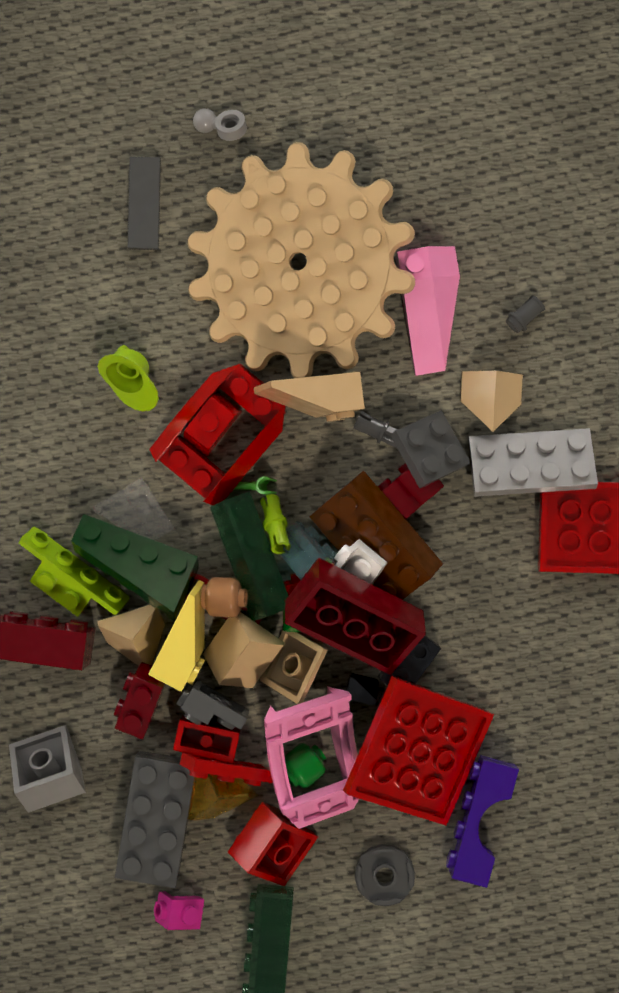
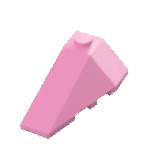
[395,246,460,376]

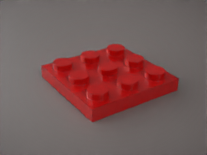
[538,482,619,574]

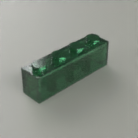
[210,491,288,621]
[242,884,294,993]

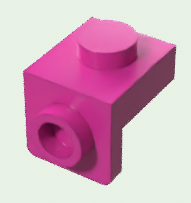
[154,891,204,930]

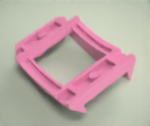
[264,686,359,829]

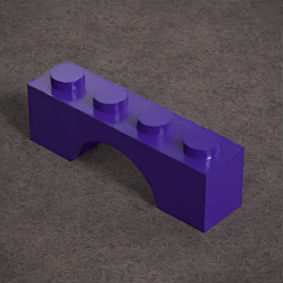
[446,755,519,888]

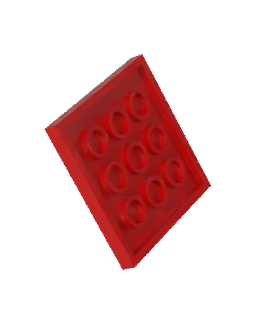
[343,676,494,826]

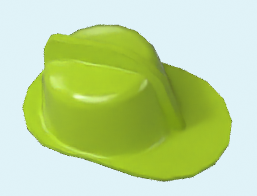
[97,345,159,412]

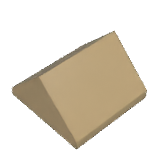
[203,612,285,688]
[260,631,328,704]

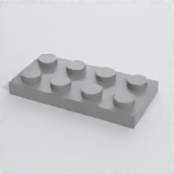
[468,428,598,497]

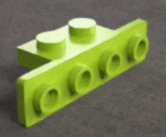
[18,526,130,617]

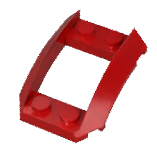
[149,364,286,508]

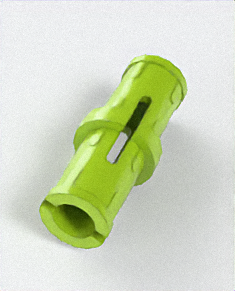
[260,494,291,554]

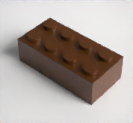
[309,470,443,600]

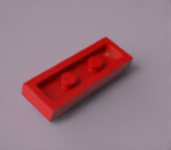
[179,752,273,786]

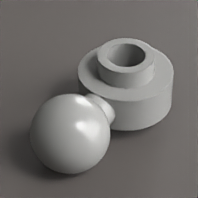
[193,108,247,141]

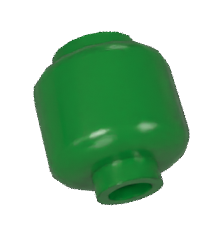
[285,743,326,789]

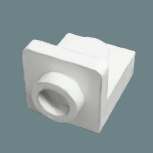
[334,539,388,584]

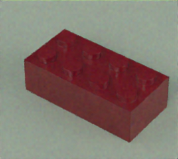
[285,558,426,675]
[0,611,96,671]

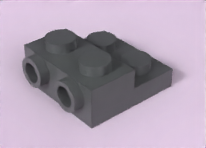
[177,680,249,730]

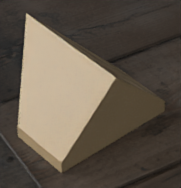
[460,371,523,432]
[97,605,165,666]

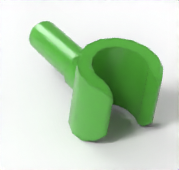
[234,476,277,495]

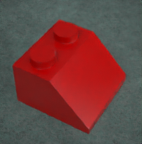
[228,802,318,886]

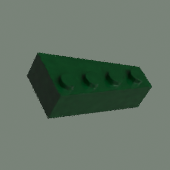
[71,514,199,621]

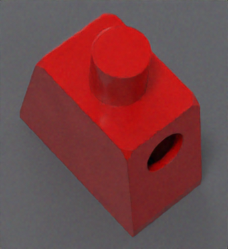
[183,393,242,457]

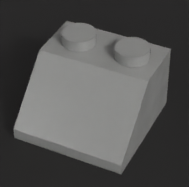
[9,725,86,813]

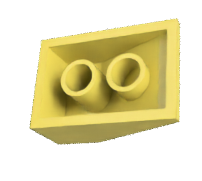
[148,580,205,692]

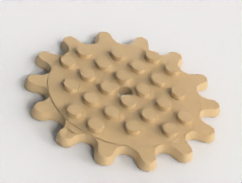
[187,142,415,378]

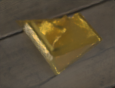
[188,774,259,820]

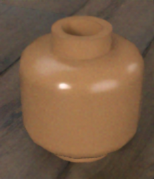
[201,577,248,618]

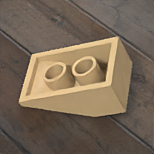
[254,372,365,422]

